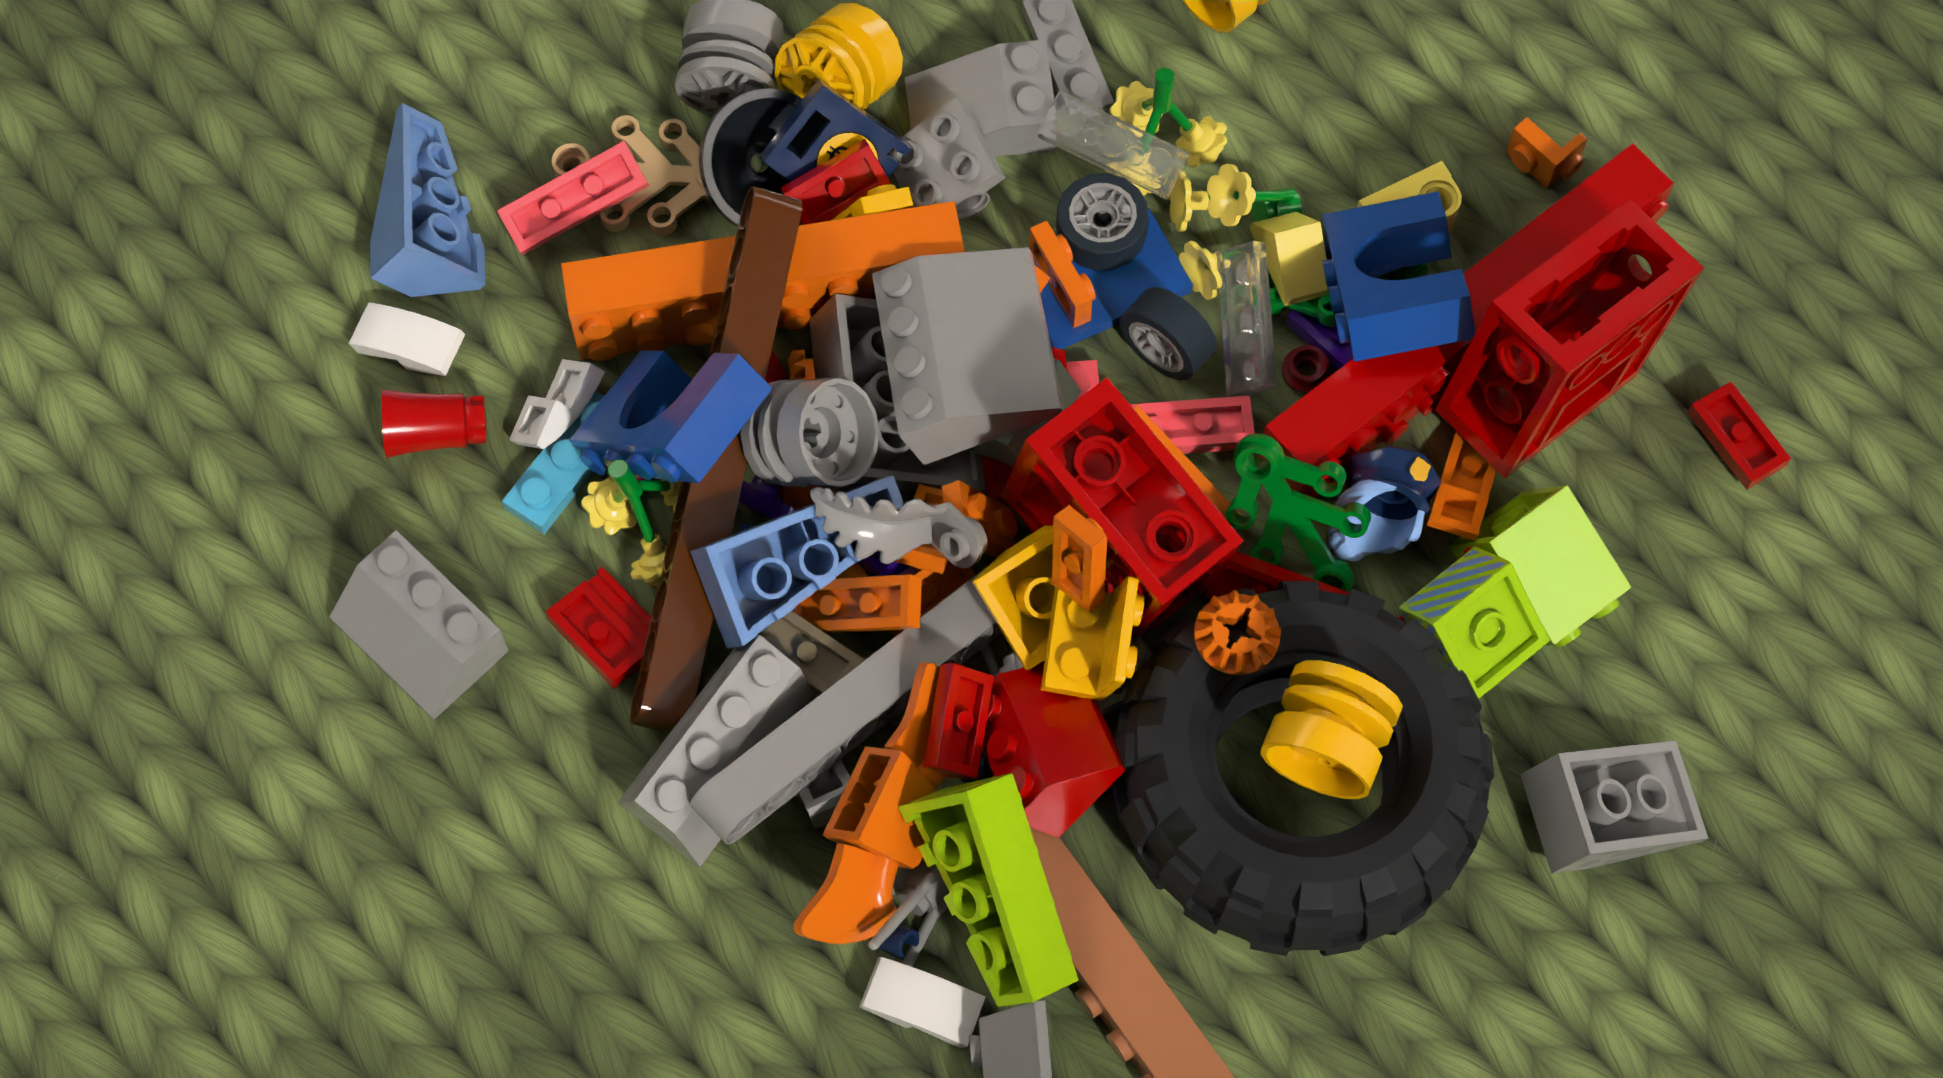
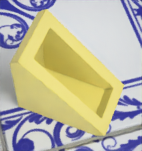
[1250,212,1329,306]

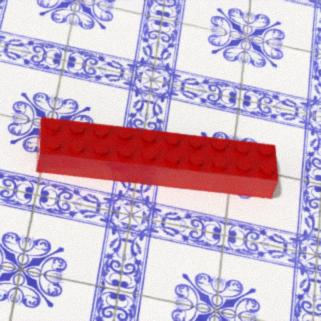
[1258,143,1674,500]

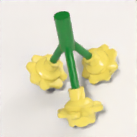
[1105,68,1227,196]
[581,460,681,587]

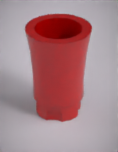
[381,389,487,459]

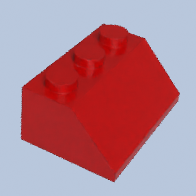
[983,661,1126,838]

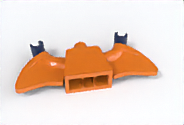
[793,662,988,960]

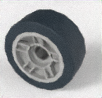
[1056,173,1149,271]
[1120,287,1216,380]

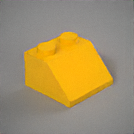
[972,526,1057,671]

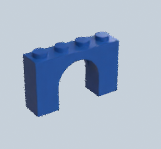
[1322,191,1475,362]
[570,350,772,483]

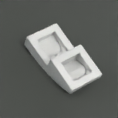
[348,302,465,376]
[509,359,605,449]
[859,957,986,1048]

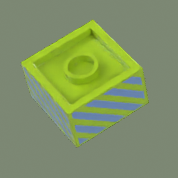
[1398,546,1550,699]

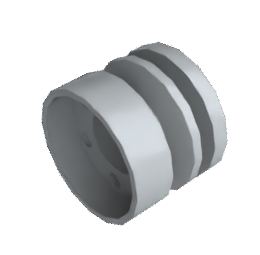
[675,0,784,116]
[741,378,879,487]

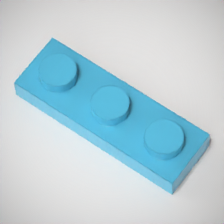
[502,391,604,535]

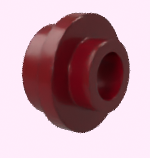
[1282,345,1332,394]

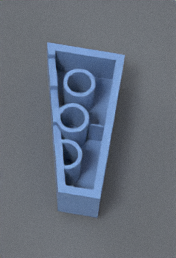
[690,475,904,648]

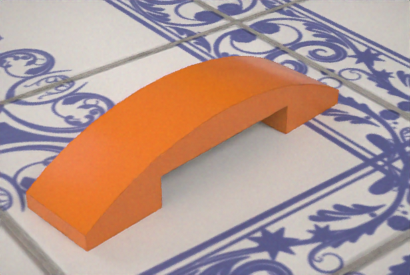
[1427,431,1497,541]

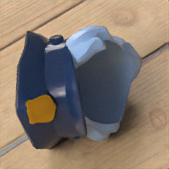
[1327,446,1441,562]

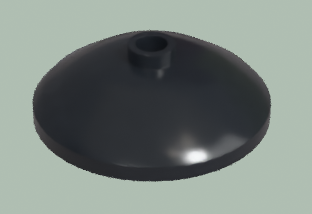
[699,88,826,227]

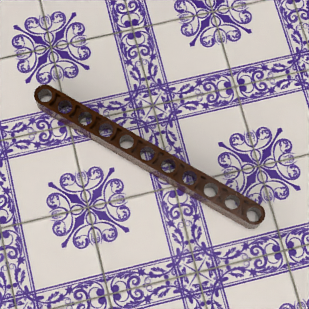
[630,186,802,733]

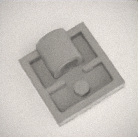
[889,96,1005,219]

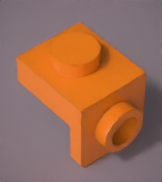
[1506,117,1588,189]

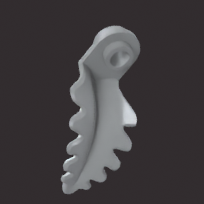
[810,487,988,568]

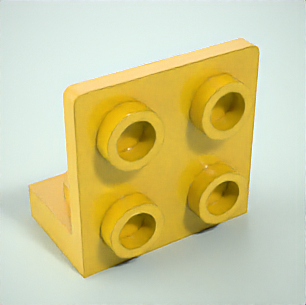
[1041,576,1144,701]

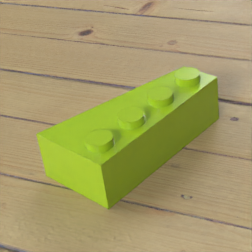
[898,773,1079,1007]

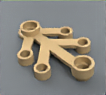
[552,115,710,236]

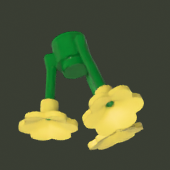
[1169,164,1302,300]

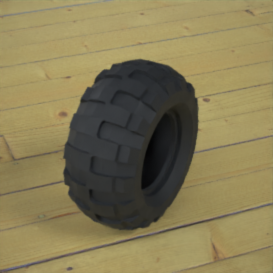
[1113,581,1494,956]

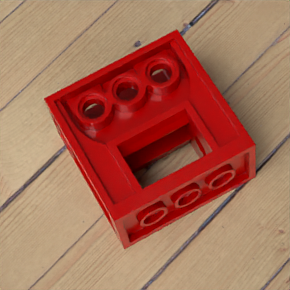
[1435,199,1704,479]
[1001,377,1244,639]

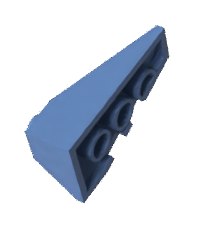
[370,103,486,297]

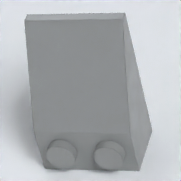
[905,39,1057,157]
[1520,740,1709,874]

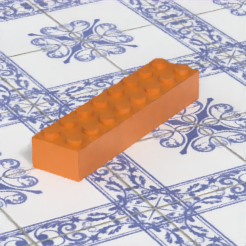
[561,201,965,361]

